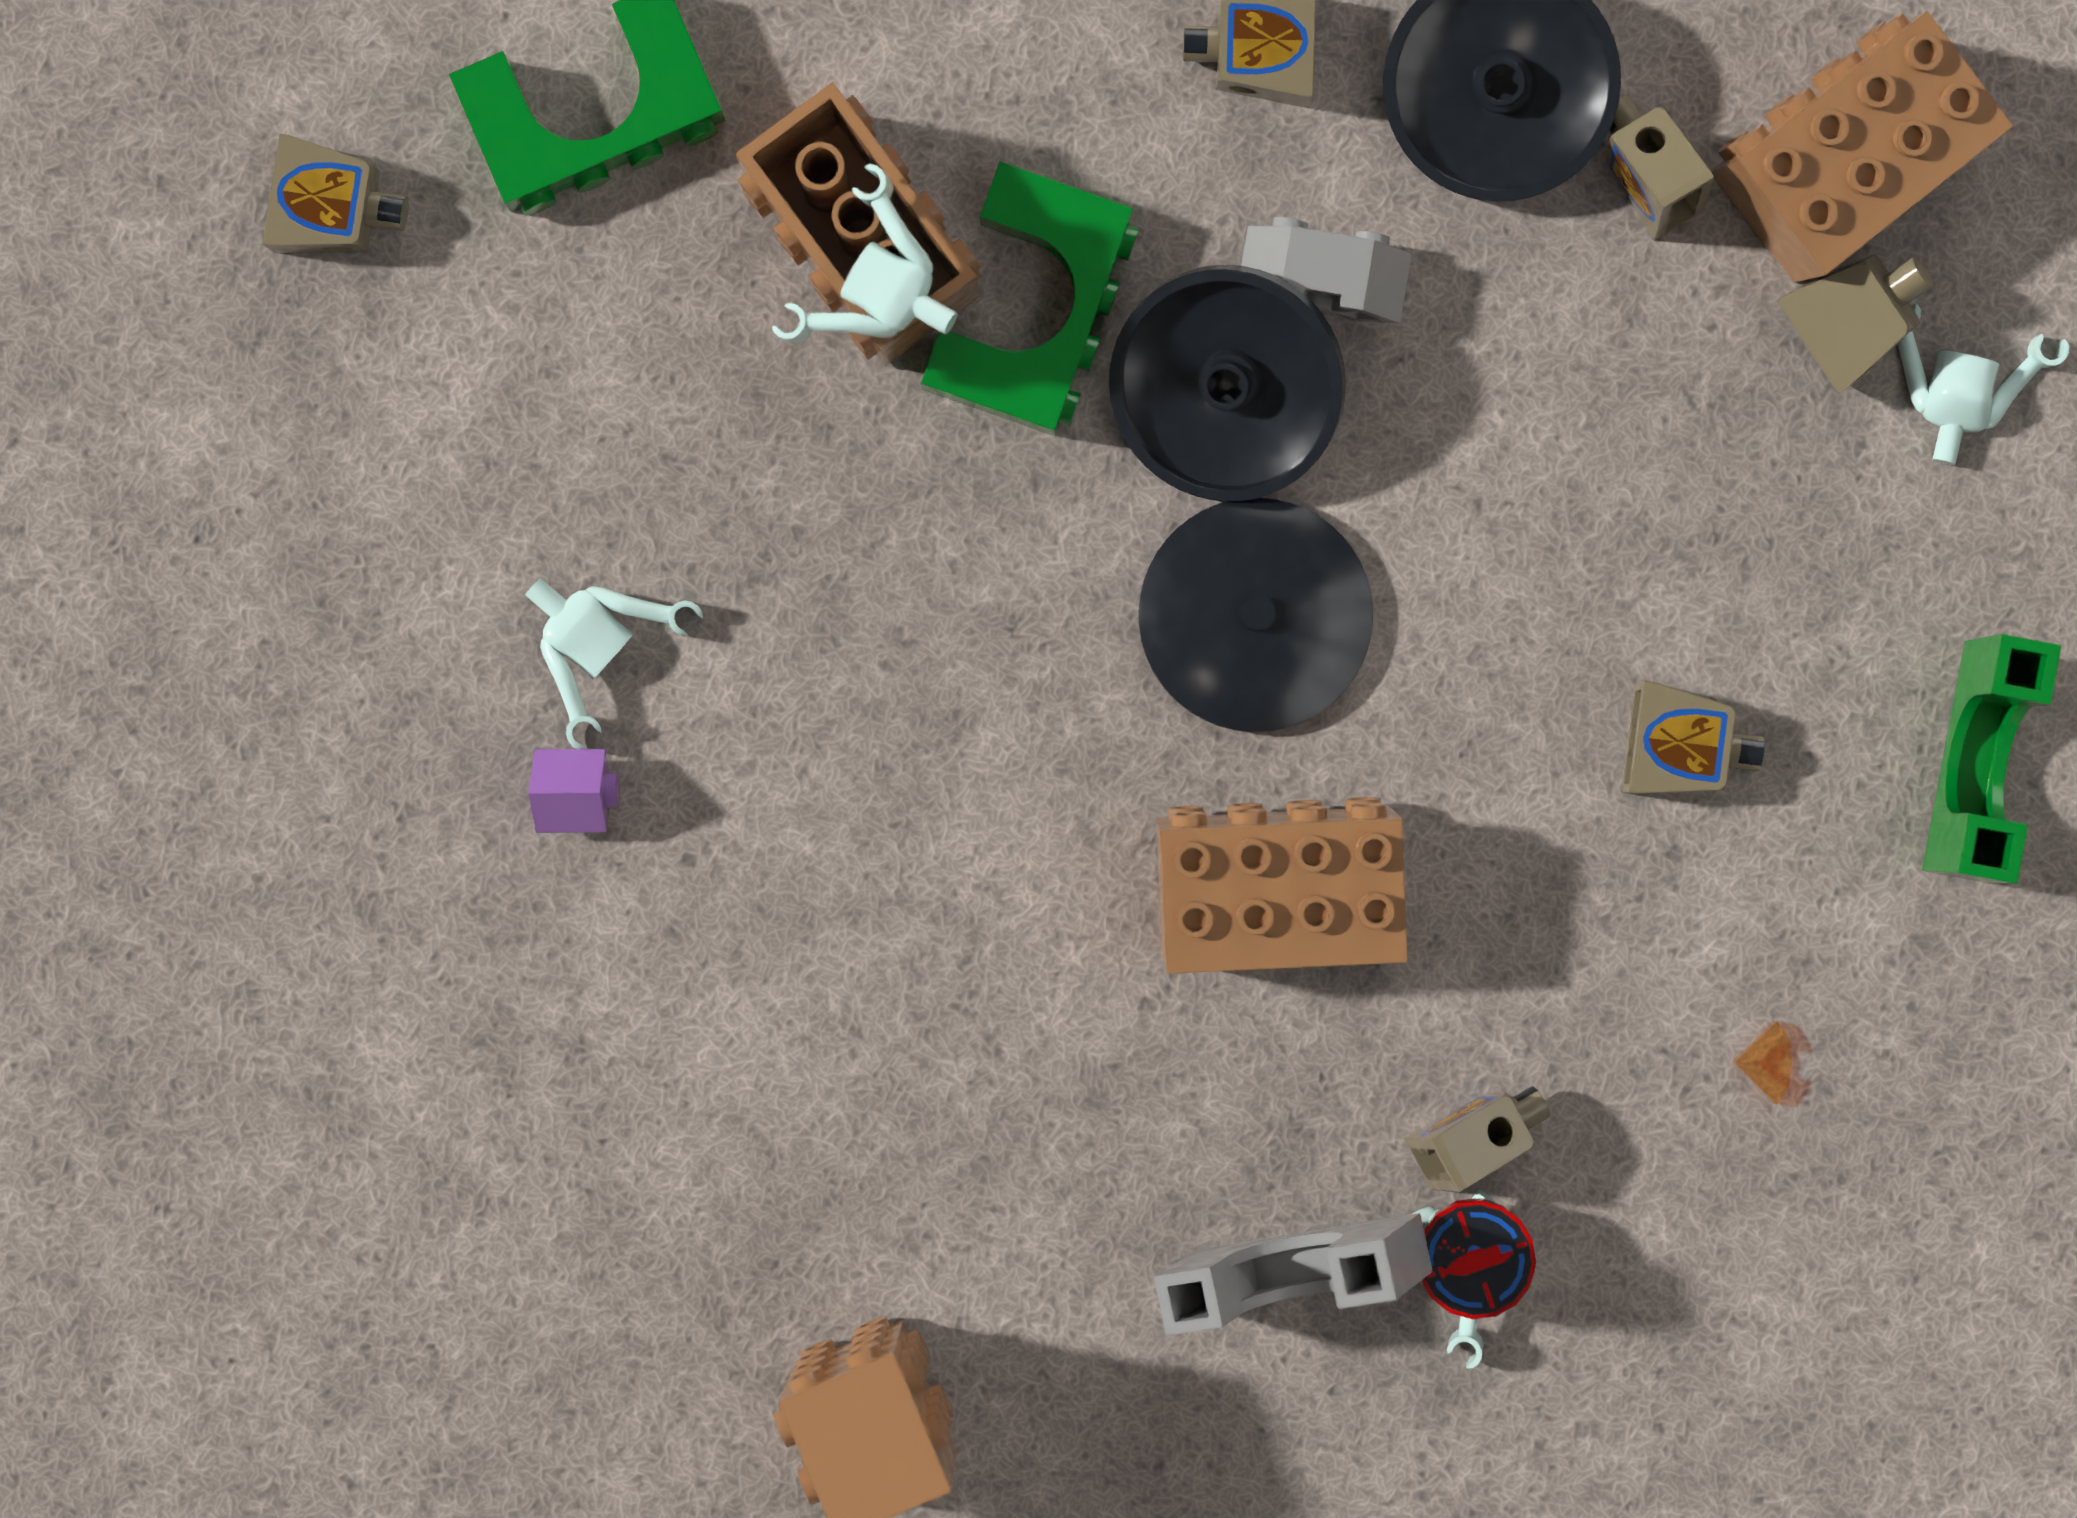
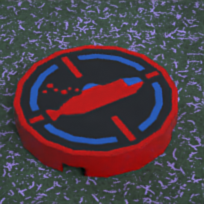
[1421,1198,1536,1319]

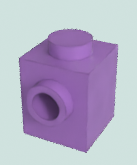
[528,749,620,833]

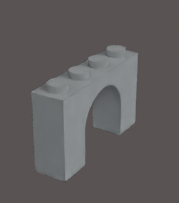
[1154,1213,1433,1336]

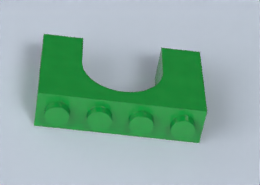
[449,0,726,216]
[921,161,1139,436]
[1922,634,2062,884]

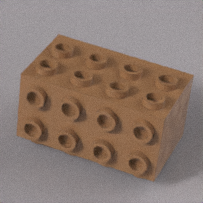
[1711,11,2013,282]
[735,82,982,366]
[1156,797,1408,974]
[774,1316,957,1518]

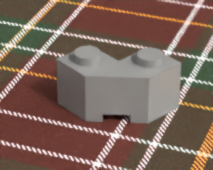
[1241,217,1412,323]

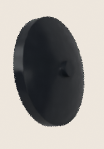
[1383,0,1621,202]
[1109,265,1346,502]
[1138,498,1373,732]

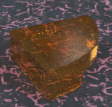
[1732,1021,1792,1104]

